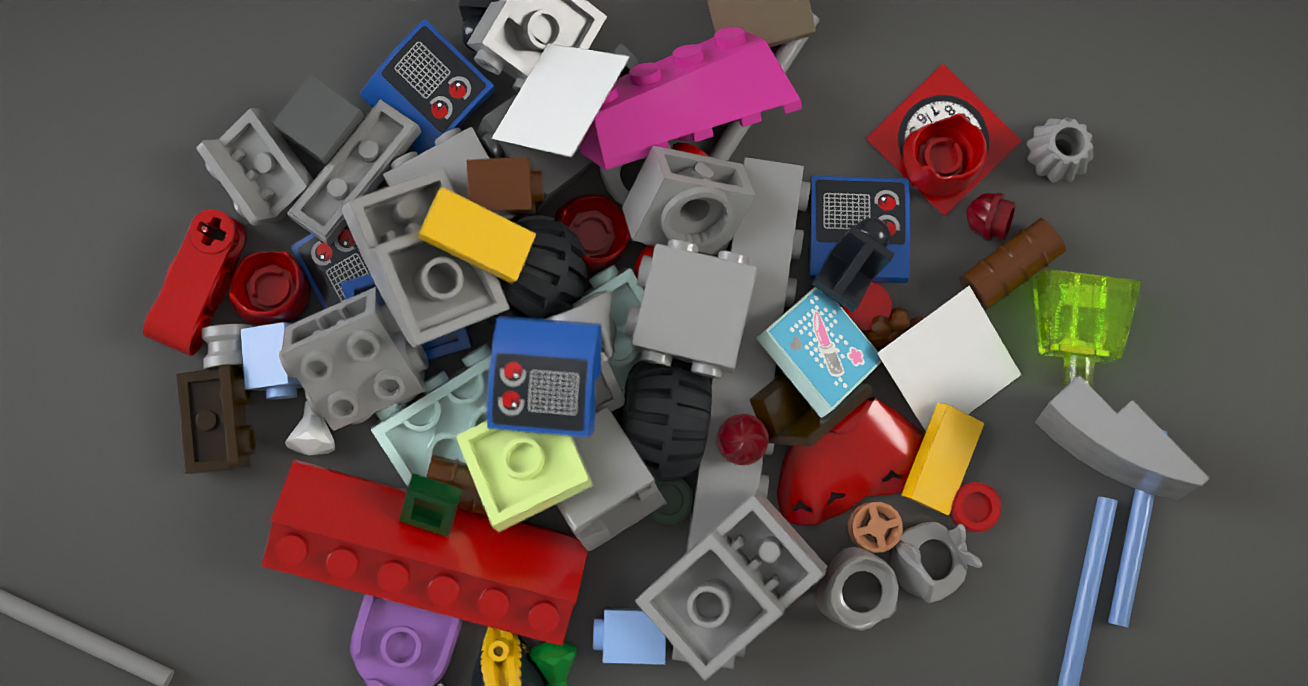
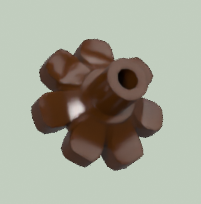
[867,307,924,352]

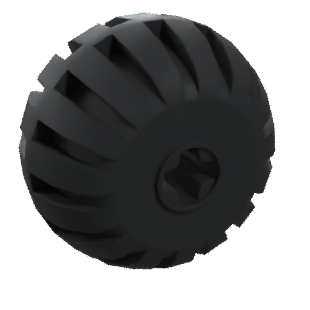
[485,213,588,326]
[618,359,712,481]

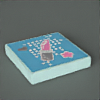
[756,287,882,418]

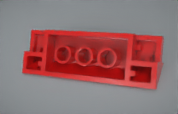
[261,460,588,646]

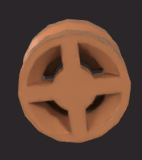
[847,502,903,553]

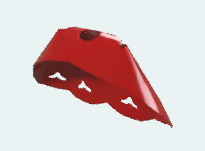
[777,397,925,525]

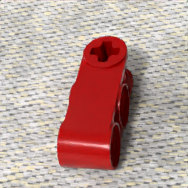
[143,209,247,357]

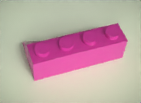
[579,27,802,170]

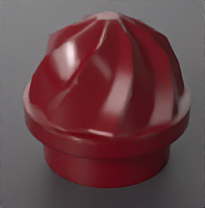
[966,192,1016,241]
[717,414,769,466]

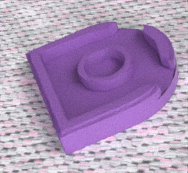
[350,594,464,686]

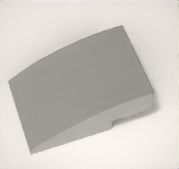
[341,167,509,347]
[1035,376,1209,500]
[635,489,827,680]

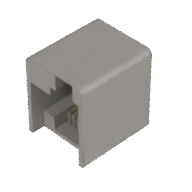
[557,406,667,551]

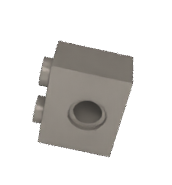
[622,146,756,256]

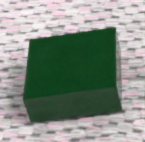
[399,473,463,537]

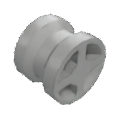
[201,324,253,370]

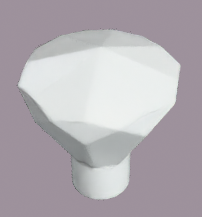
[285,401,335,456]

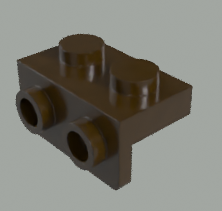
[176,364,256,474]

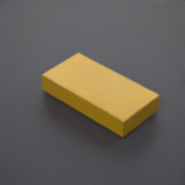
[417,187,536,283]
[901,403,984,515]

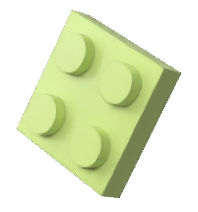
[456,421,594,532]

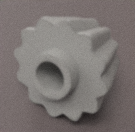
[1027,118,1094,183]

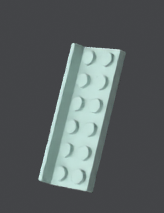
[371,265,644,487]

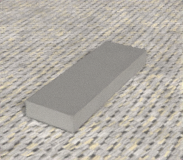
[287,100,421,246]

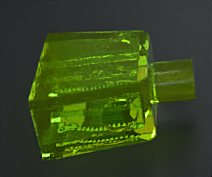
[1033,269,1141,388]

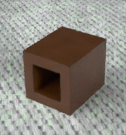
[467,157,544,216]

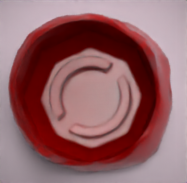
[903,113,987,196]
[554,193,631,273]
[229,251,310,326]

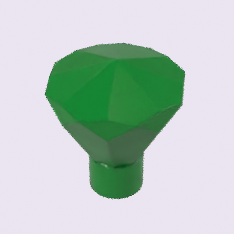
[529,641,577,686]

